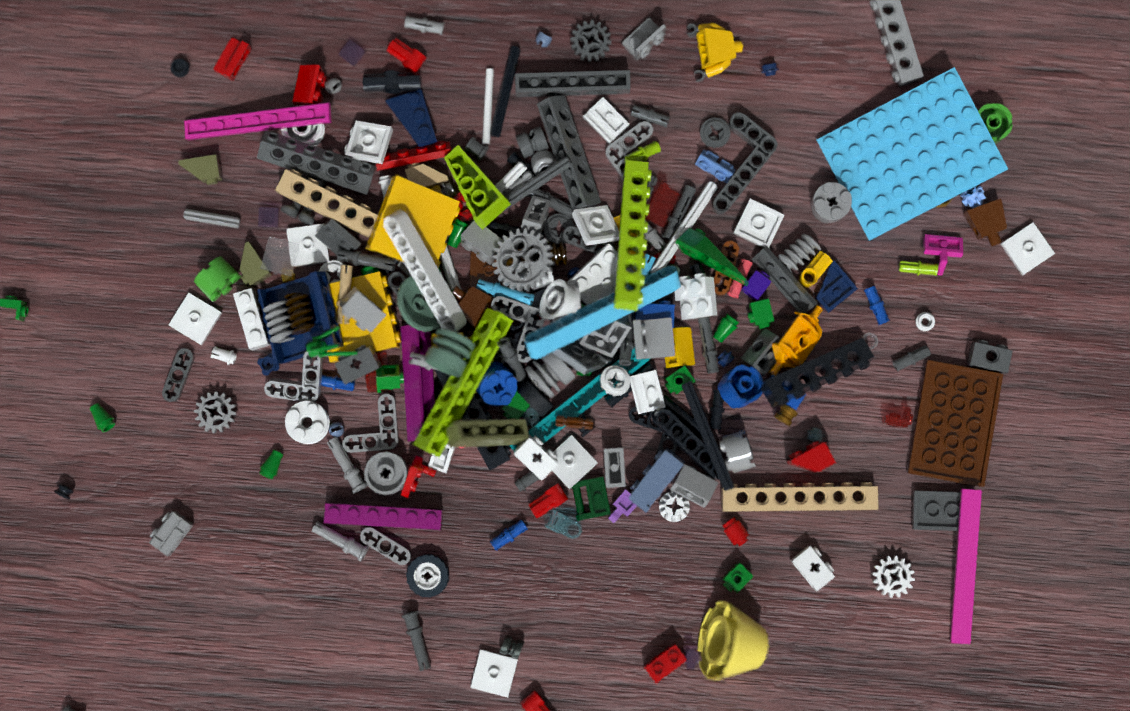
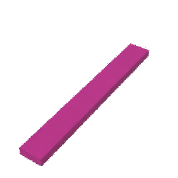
[184,103,332,140]
[950,488,982,644]

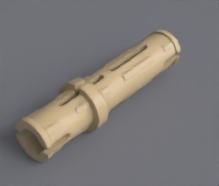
[337,265,353,324]

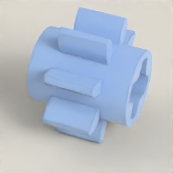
[960,186,986,209]

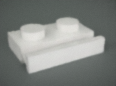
[583,97,629,144]
[630,370,665,414]

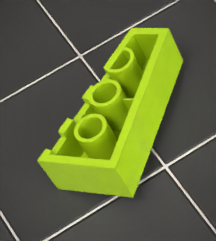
[444,145,511,230]

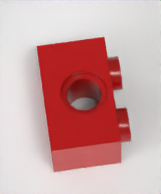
[644,643,687,684]

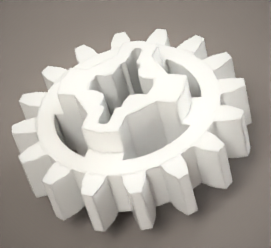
[872,556,915,598]

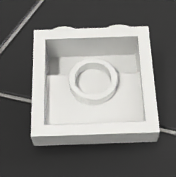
[344,121,393,164]
[675,273,717,320]

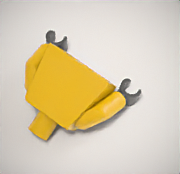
[687,23,743,82]

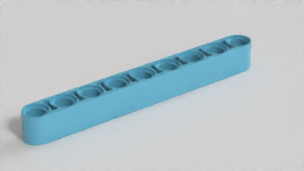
[524,266,681,359]

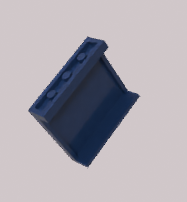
[258,271,344,364]

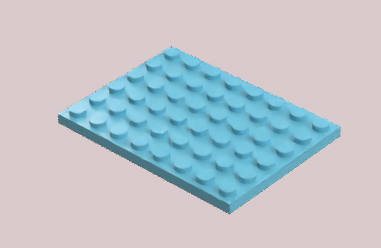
[817,67,1008,241]

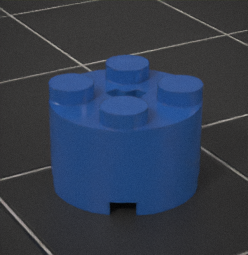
[476,361,517,406]
[718,365,763,408]

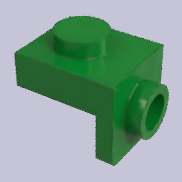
[0,296,29,321]

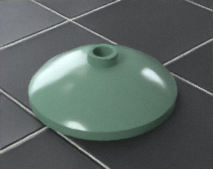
[397,276,440,332]

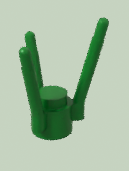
[306,326,358,358]

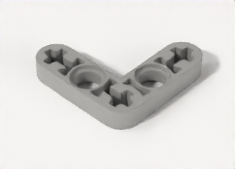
[605,121,653,184]
[491,296,545,363]
[264,351,323,402]
[342,394,399,453]

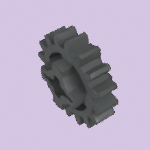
[570,20,611,62]

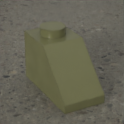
[178,154,223,185]
[240,241,272,288]

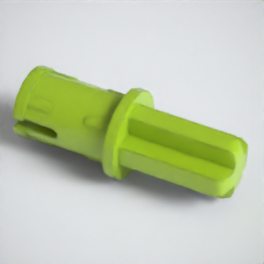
[624,141,661,162]
[899,260,938,276]

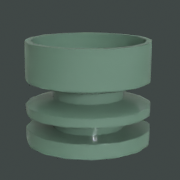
[424,329,475,377]

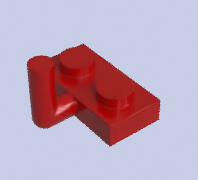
[401,456,437,498]

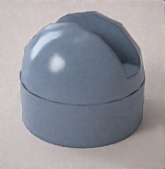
[536,31,552,48]
[329,422,345,437]

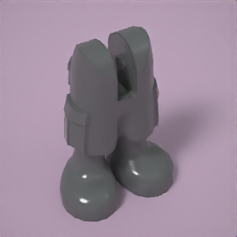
[280,175,327,225]

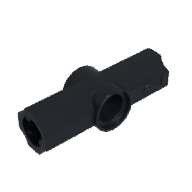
[363,70,422,94]

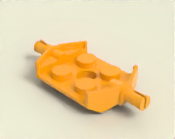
[770,305,823,376]

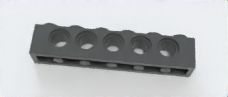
[515,70,630,97]
[537,95,601,211]
[257,130,376,195]

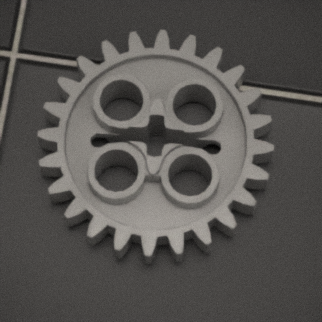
[492,228,554,292]

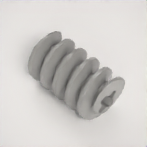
[778,234,822,274]
[263,301,295,343]

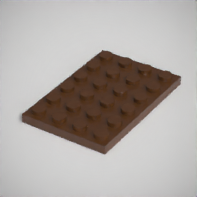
[907,360,1003,487]

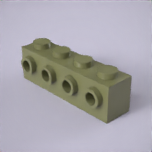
[447,418,529,448]

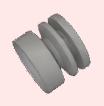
[525,352,575,399]

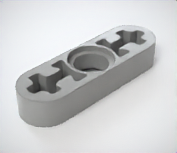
[360,527,411,565]

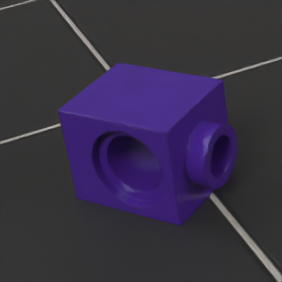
[741,270,771,302]

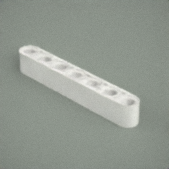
[384,210,466,332]

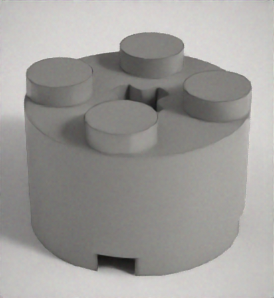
[810,182,852,223]
[719,430,756,473]

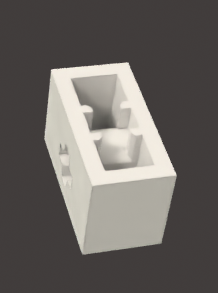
[513,434,558,481]
[790,546,835,591]

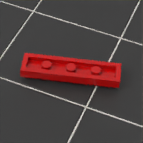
[376,141,451,171]

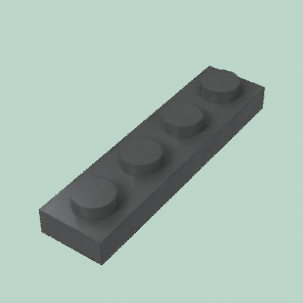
[752,246,817,314]

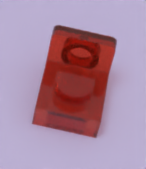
[882,408,913,429]

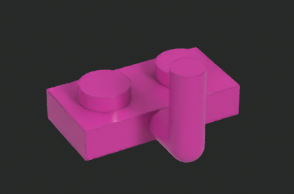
[923,234,963,276]

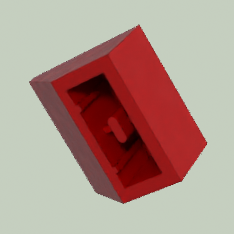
[292,65,327,106]
[786,441,836,472]

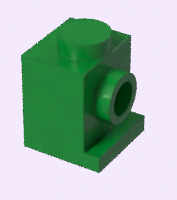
[376,364,404,393]
[664,366,696,395]

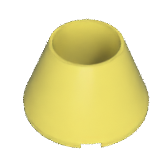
[697,601,768,680]

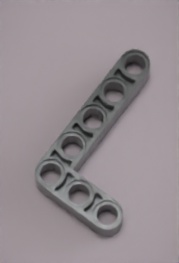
[712,113,778,215]

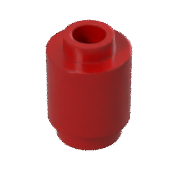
[722,517,749,547]

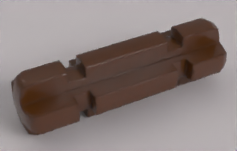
[555,416,593,429]

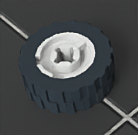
[406,554,450,598]

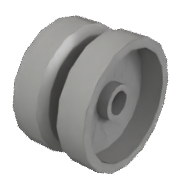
[364,452,409,495]

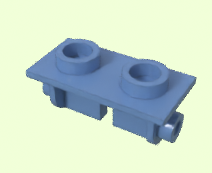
[695,150,736,183]

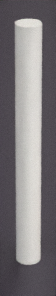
[482,69,494,145]

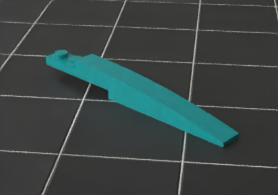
[510,347,651,451]

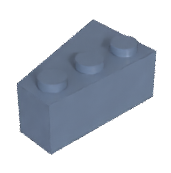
[628,448,685,513]

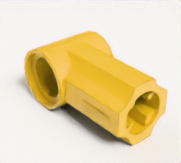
[798,251,833,288]

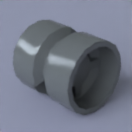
[515,126,549,158]

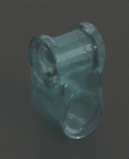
[544,509,582,539]

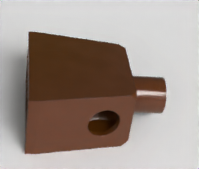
[963,198,1007,247]
[451,285,498,331]

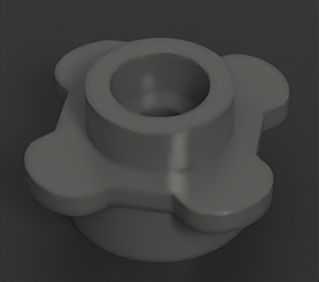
[441,182,457,199]

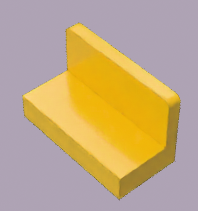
[665,327,695,368]

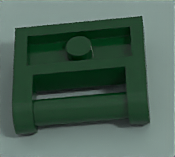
[570,477,611,521]

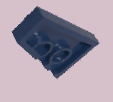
[385,90,437,147]

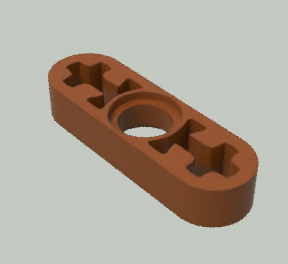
[714,241,739,296]

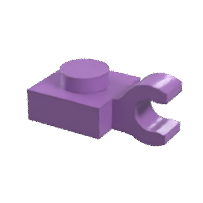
[608,489,637,523]

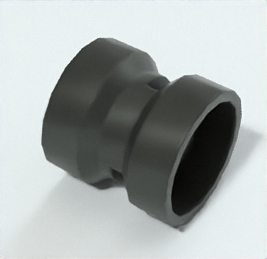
[500,635,524,660]

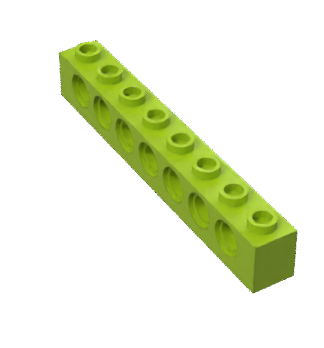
[614,160,652,311]
[413,308,513,458]

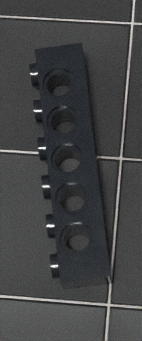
[761,338,874,407]
[435,370,512,471]

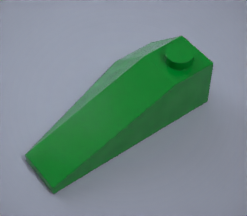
[675,228,749,286]

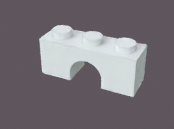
[233,288,271,351]

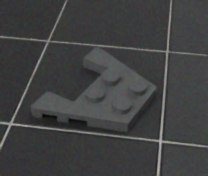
[552,339,620,375]

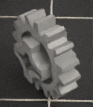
[194,391,237,433]

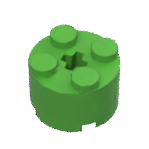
[978,103,1013,144]
[194,256,241,302]

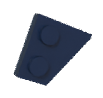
[815,260,858,313]

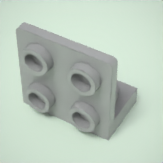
[621,18,666,60]
[633,318,675,360]

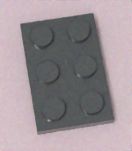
[912,491,961,531]

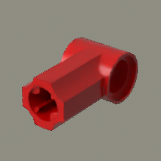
[386,38,427,72]
[528,483,569,518]
[520,690,550,711]

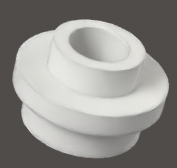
[915,312,935,331]

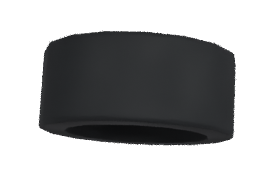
[518,380,553,416]

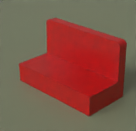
[213,38,252,81]

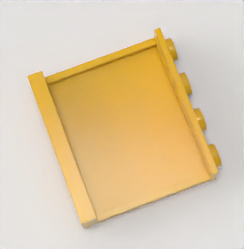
[365,175,460,268]
[327,271,402,363]

